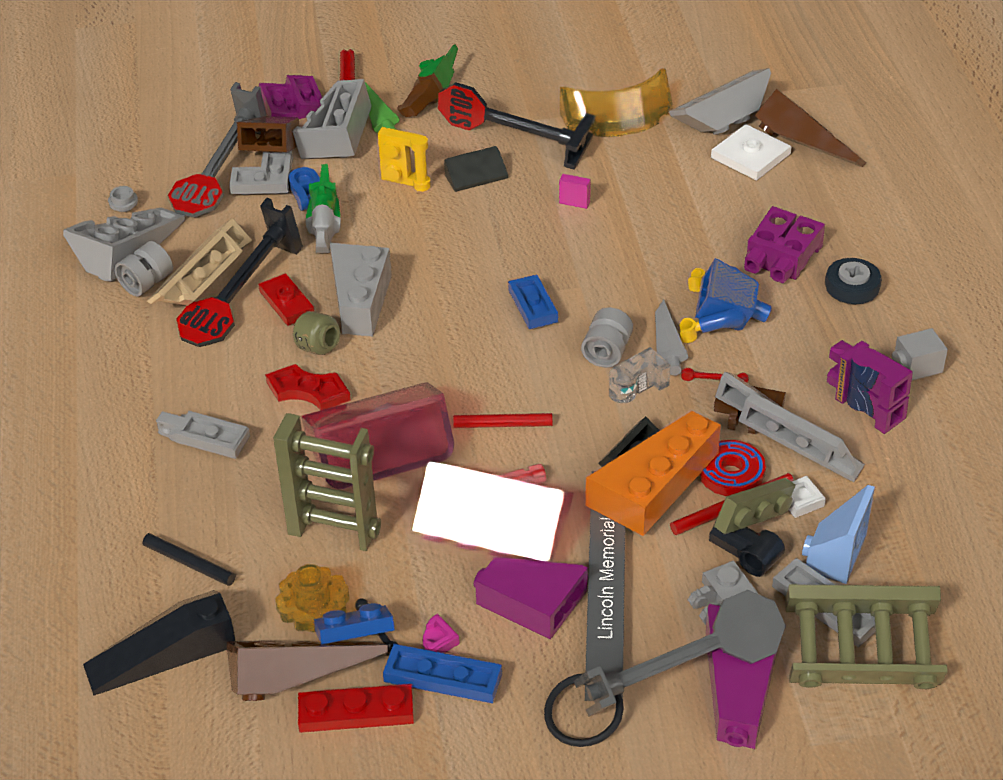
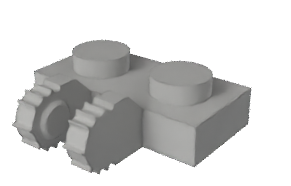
[687,561,758,625]

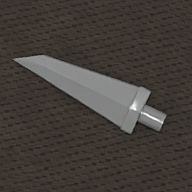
[655,299,688,376]

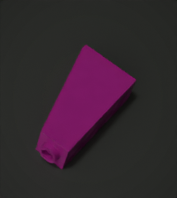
[706,604,778,749]

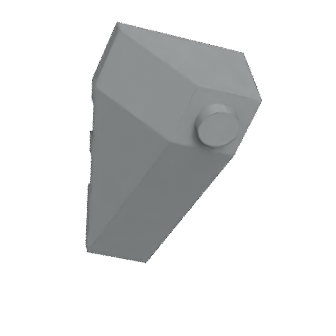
[63,208,185,281]

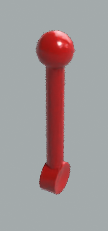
[681,368,749,383]

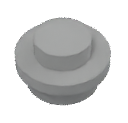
[108,186,138,212]

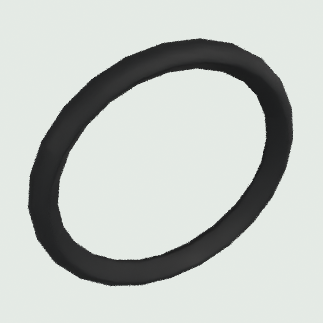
[544,673,624,747]

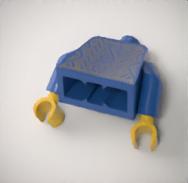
[679,258,771,343]

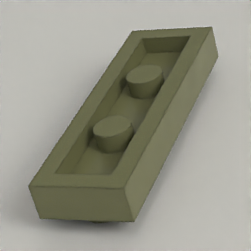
[714,478,796,534]

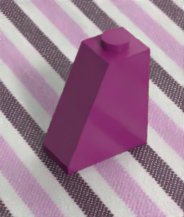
[474,557,588,640]

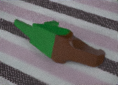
[397,44,458,117]

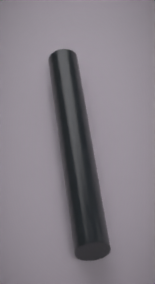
[142,533,236,586]

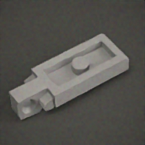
[156,411,250,459]

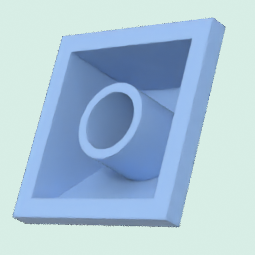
[802,485,875,584]

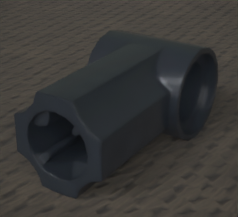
[709,520,785,577]

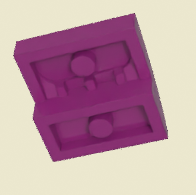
[258,75,323,119]

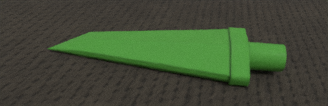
[365,82,400,133]

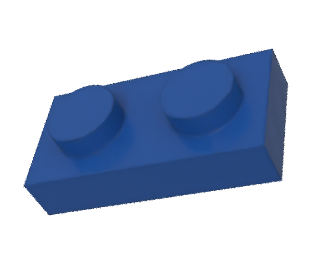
[508,274,558,329]
[314,603,395,644]

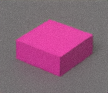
[559,174,591,209]

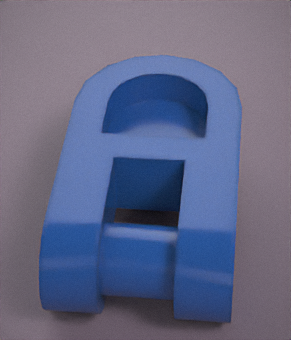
[289,167,320,211]

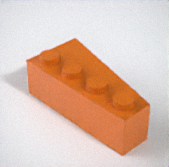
[585,411,721,536]

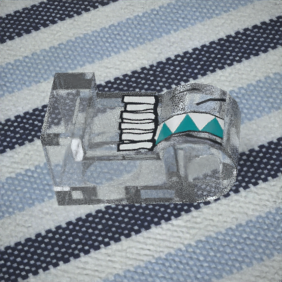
[609,347,671,403]

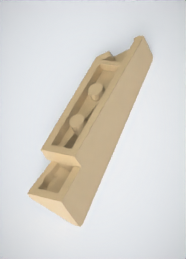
[147,218,252,306]

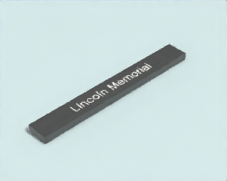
[585,471,625,701]

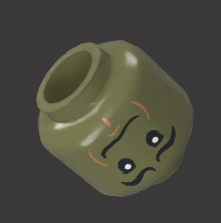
[293,311,340,355]

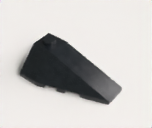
[83,590,236,696]

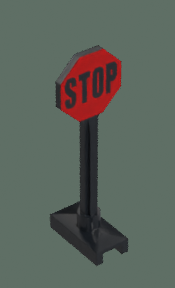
[438,82,596,170]
[176,198,303,347]

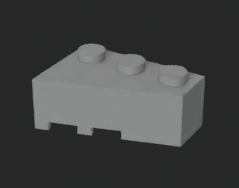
[292,79,372,159]
[330,243,392,337]

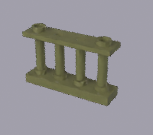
[273,413,381,551]
[785,584,948,689]

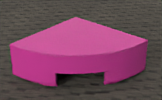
[422,613,460,653]

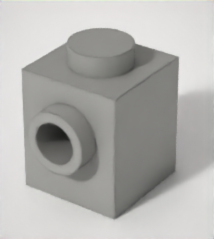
[892,328,948,380]

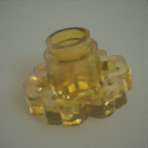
[275,564,350,632]

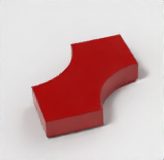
[265,364,351,411]

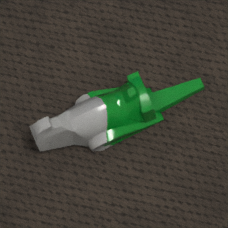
[306,164,341,253]

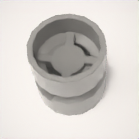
[114,241,173,297]
[581,307,633,368]

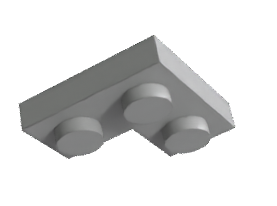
[230,150,293,195]

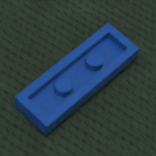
[383,644,502,704]

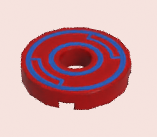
[699,440,766,496]

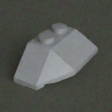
[669,68,771,134]

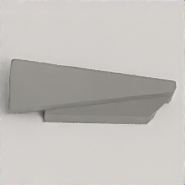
[715,372,865,482]

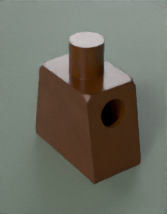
[237,116,299,152]

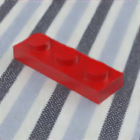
[298,684,414,733]

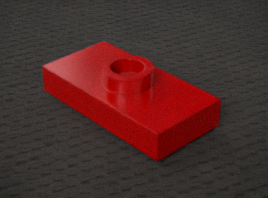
[258,273,314,326]

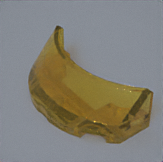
[560,68,673,137]

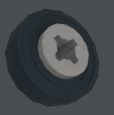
[825,258,882,304]

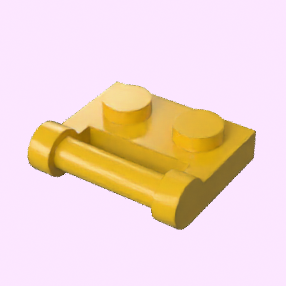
[378,127,431,192]

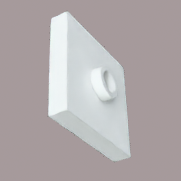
[711,124,791,180]

